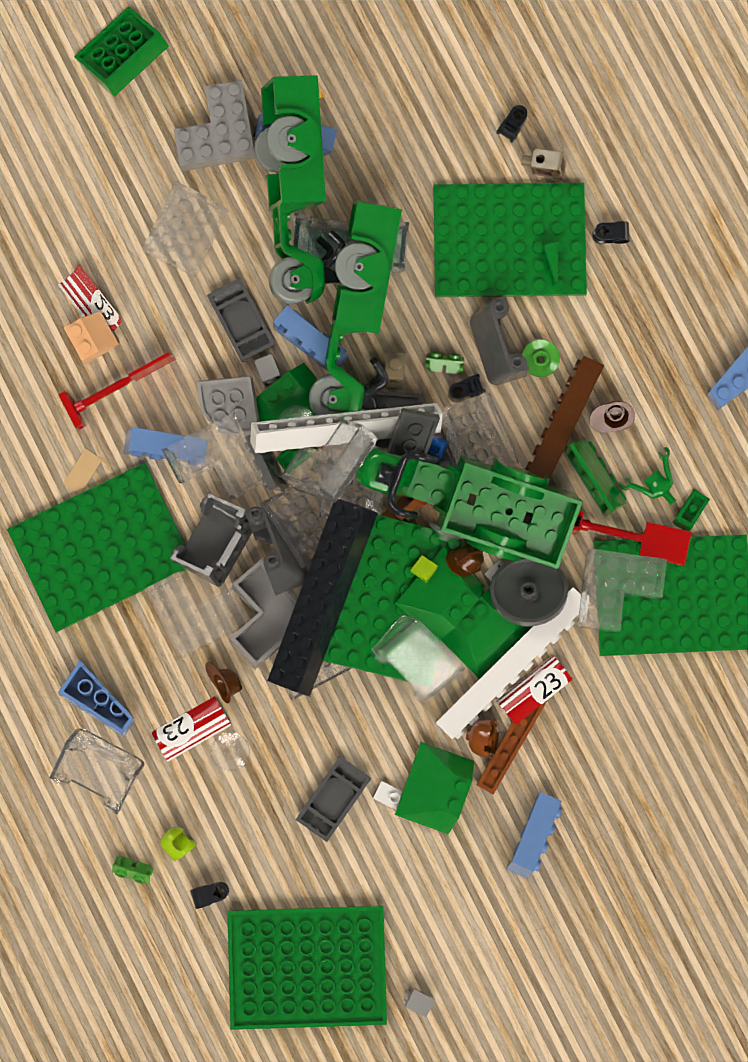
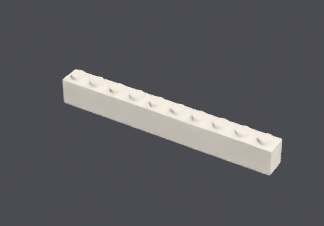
[250,403,443,453]
[436,587,589,740]

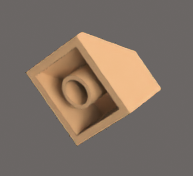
[64,312,119,363]

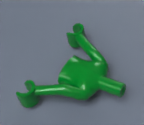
[620,447,676,505]

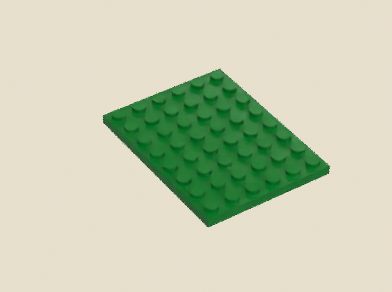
[433,183,587,298]
[7,463,186,633]
[323,514,463,687]
[593,534,748,656]
[227,906,387,1030]

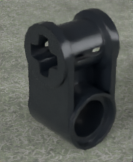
[496,105,527,143]
[592,221,630,244]
[448,374,486,403]
[190,882,229,909]

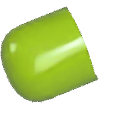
[160,827,197,862]

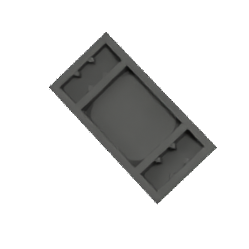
[207,278,275,362]
[295,756,372,842]

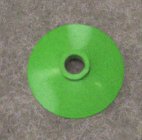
[522,339,560,377]

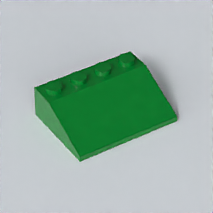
[74,6,169,97]
[565,438,627,517]

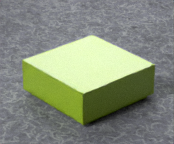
[411,555,438,583]

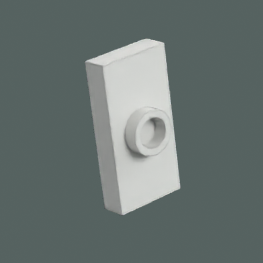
[373,781,402,810]

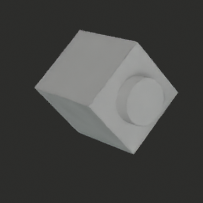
[254,354,281,386]
[403,988,435,1017]

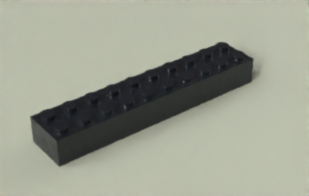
[267,497,378,697]

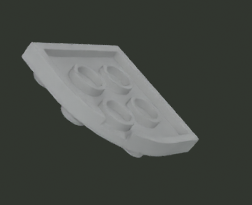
[196,375,260,435]

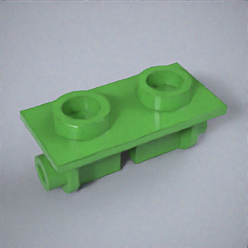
[425,352,464,374]
[112,856,154,884]

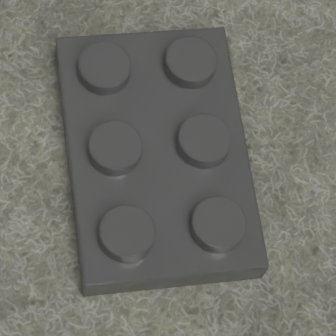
[387,408,440,456]

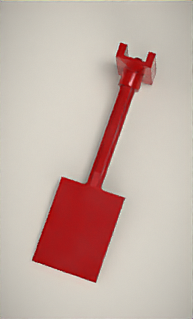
[58,352,176,430]
[571,511,692,566]

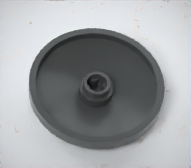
[491,557,568,626]

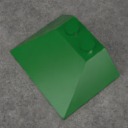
[256,363,317,454]
[395,546,485,642]
[441,587,533,679]
[394,742,474,834]

